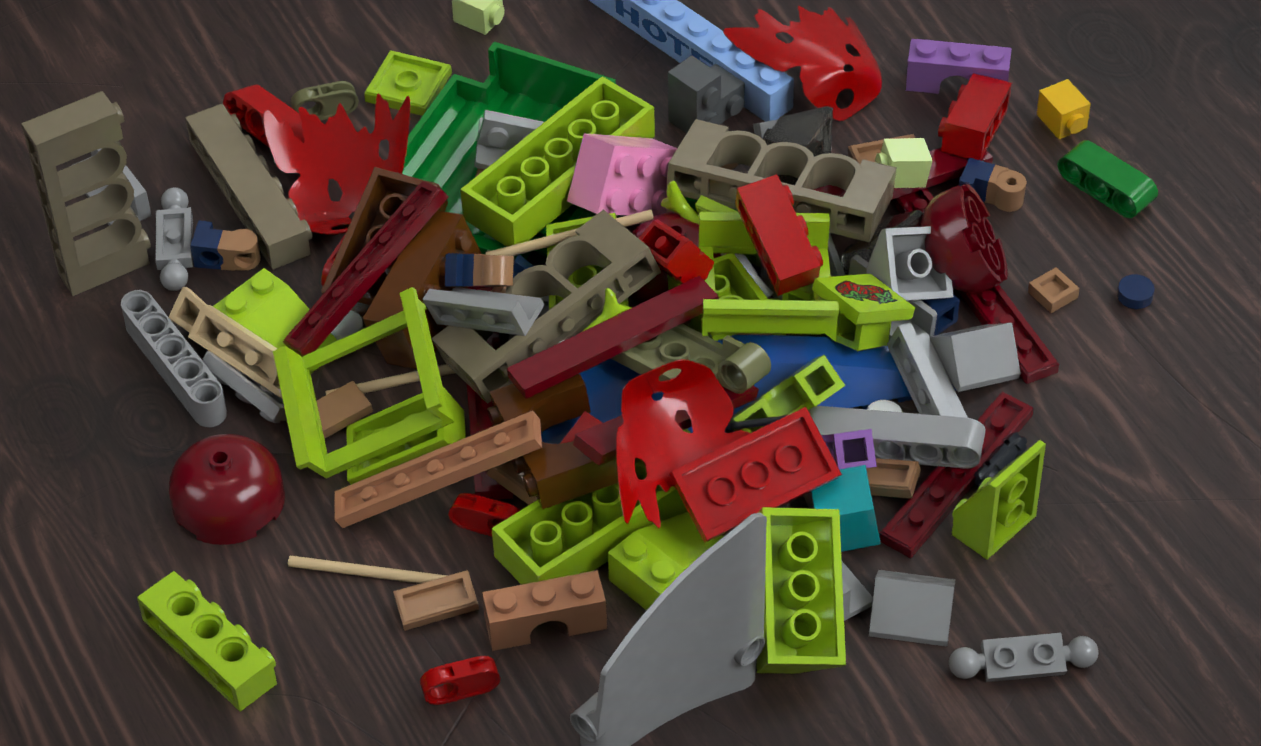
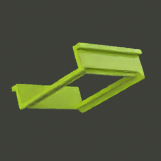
[698,212,839,342]
[273,287,455,479]

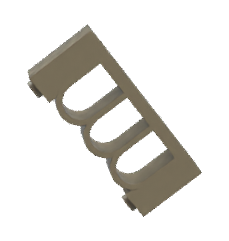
[21,91,151,296]
[666,119,897,243]
[431,209,661,404]

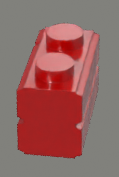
[638,219,714,284]

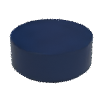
[1117,274,1155,309]

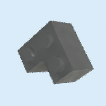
[668,55,745,133]

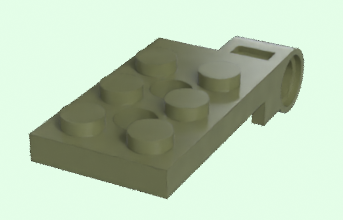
[611,324,771,394]

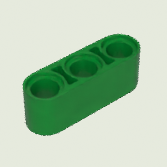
[1057,140,1158,218]

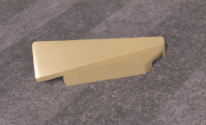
[169,287,282,399]

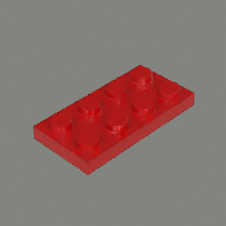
[669,407,842,543]

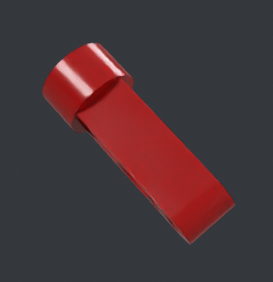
[223,84,304,147]

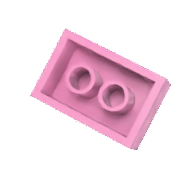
[567,133,677,216]

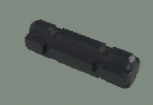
[974,432,1027,486]

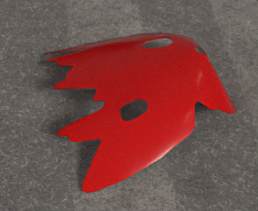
[723,6,882,121]
[264,93,410,235]
[616,359,750,528]

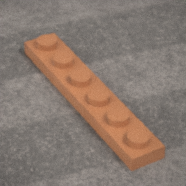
[335,410,542,528]

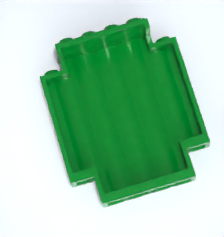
[402,41,616,260]

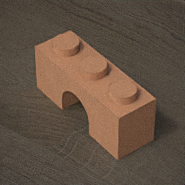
[482,570,607,651]

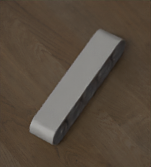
[121,290,227,427]
[808,406,986,468]

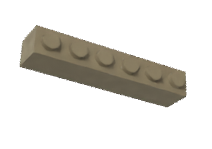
[185,103,313,270]

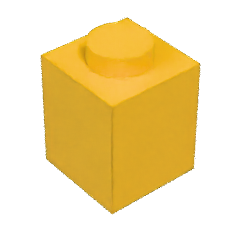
[1037,79,1091,139]

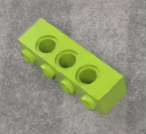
[137,571,277,712]

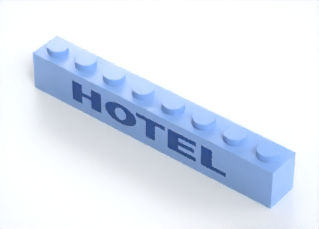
[589,0,794,122]

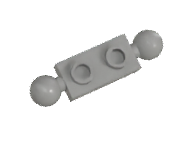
[156,187,193,291]
[949,633,1099,682]

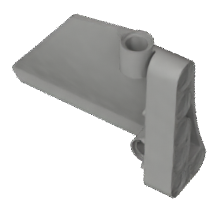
[570,513,767,746]

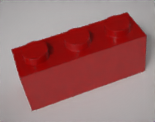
[938,73,1012,160]
[735,174,823,296]

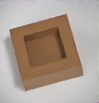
[1028,267,1080,313]

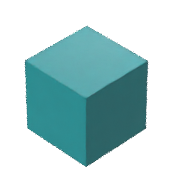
[812,465,881,552]

